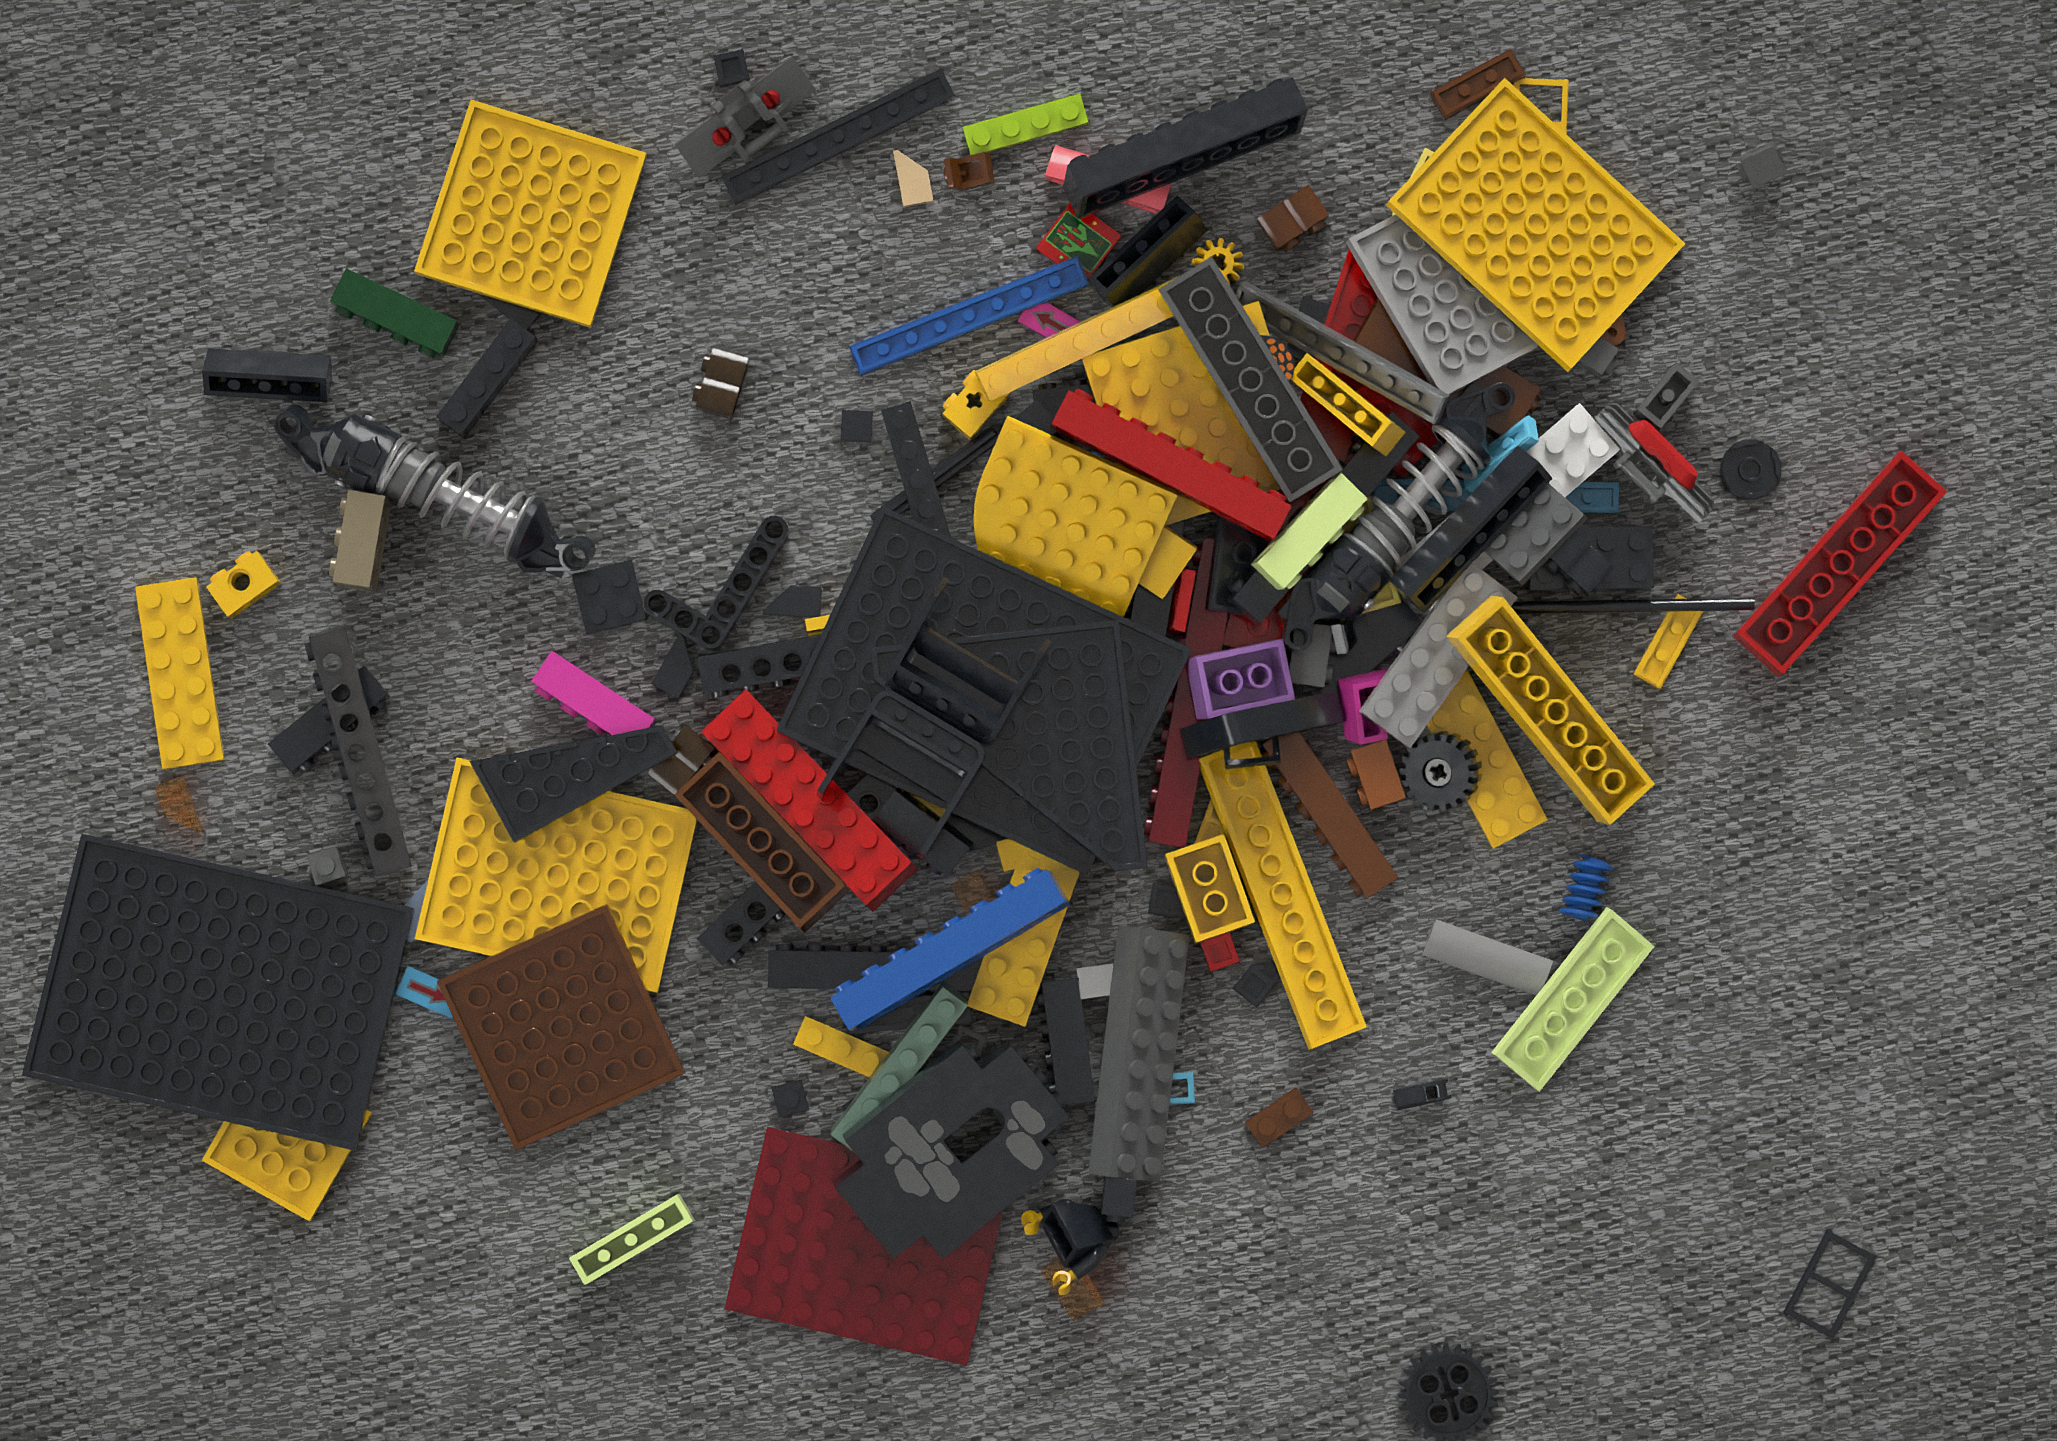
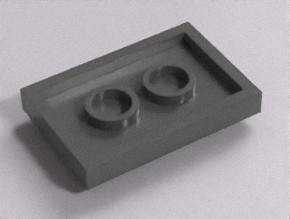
[1483,483,1587,585]

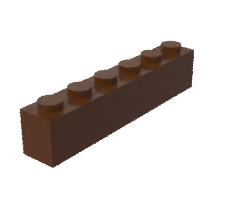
[1261,732,1399,899]

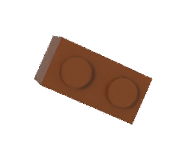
[1346,739,1406,811]

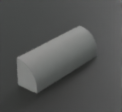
[1422,919,1553,995]

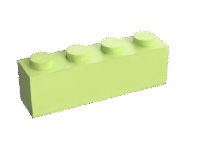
[1251,473,1368,590]
[569,1194,695,1285]

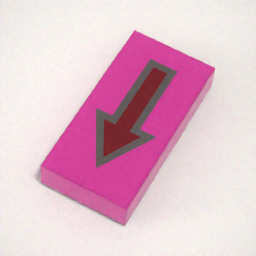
[1018,303,1080,338]

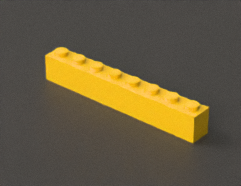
[974,276,1179,401]

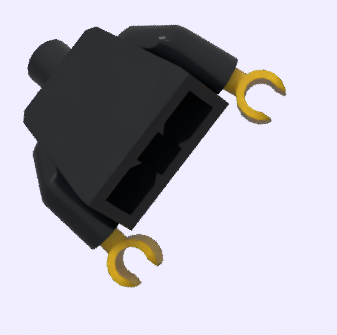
[1021,1199,1119,1295]

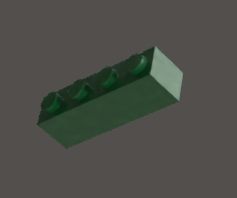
[330,268,460,359]

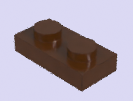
[1245,1087,1314,1148]

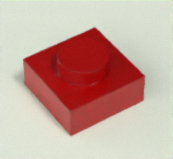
[1200,932,1240,972]

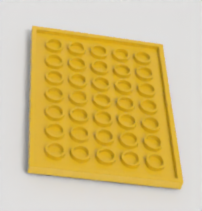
[1386,78,1685,372]
[415,758,697,993]

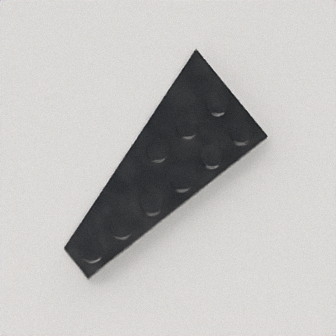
[469,725,678,843]

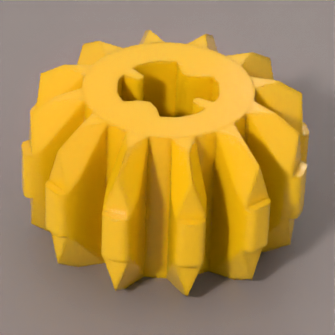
[1192,238,1244,285]

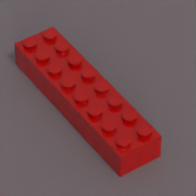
[1050,388,1291,541]
[1732,451,1947,677]
[701,689,918,912]

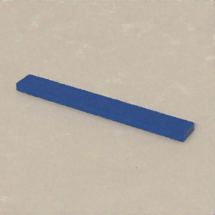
[849,256,1089,375]

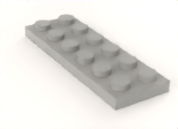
[1359,563,1518,748]

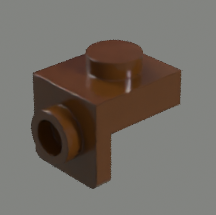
[943,152,995,191]

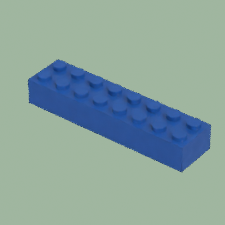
[830,868,1071,1032]

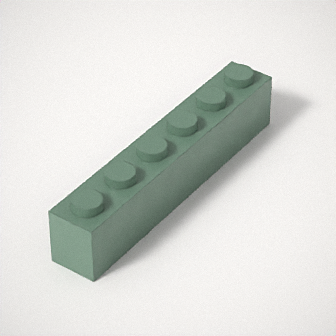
[831,981,968,1152]

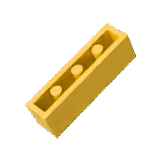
[1291,353,1406,456]

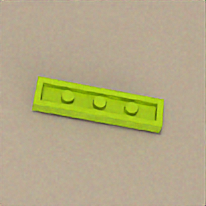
[963,93,1089,155]

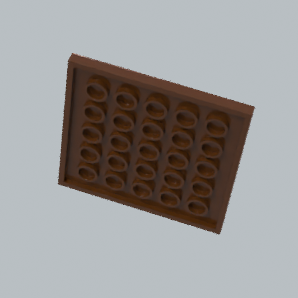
[437,904,685,1150]

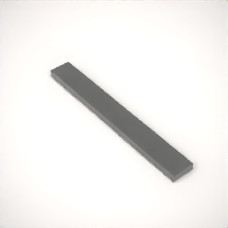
[1235,281,1450,425]

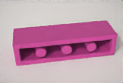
[531,651,656,735]

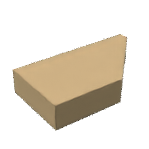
[893,150,934,208]

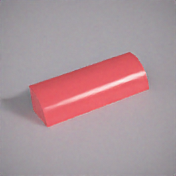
[1045,145,1172,214]

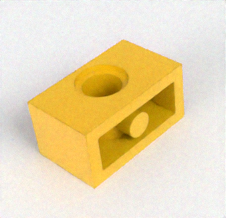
[206,551,282,619]

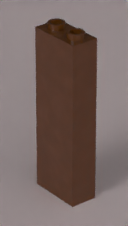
[1353,297,1541,439]

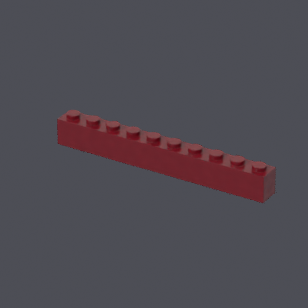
[1144,537,1228,848]

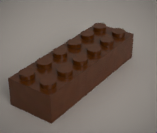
[674,752,850,933]

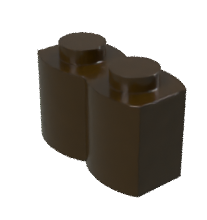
[692,348,749,420]
[648,725,716,794]

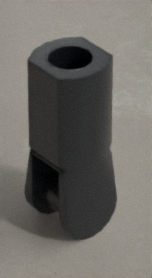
[1393,1079,1452,1111]

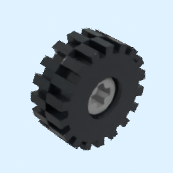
[1400,731,1482,811]

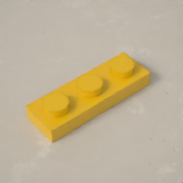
[793,1016,889,1078]

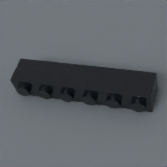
[1389,446,1553,613]

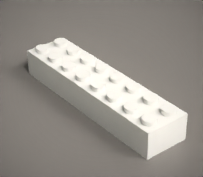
[1393,403,1620,611]

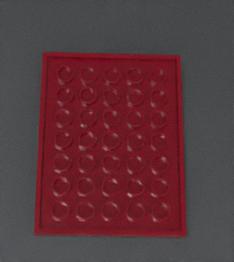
[724,1127,1002,1366]

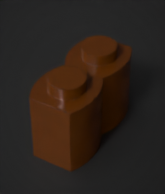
[1257,185,1329,252]

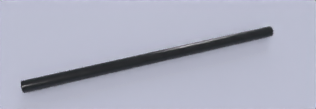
[1511,598,1755,614]

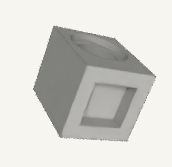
[1076,964,1113,1000]

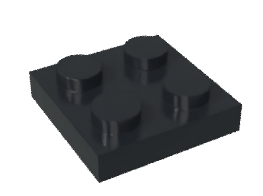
[572,560,647,635]

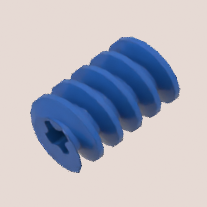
[1559,853,1613,922]

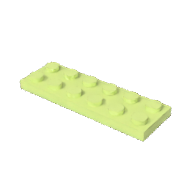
[1491,907,1655,1092]

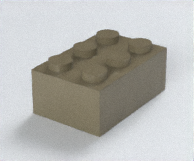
[329,490,392,593]

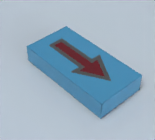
[395,966,453,1019]

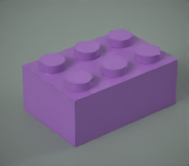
[1186,639,1295,719]

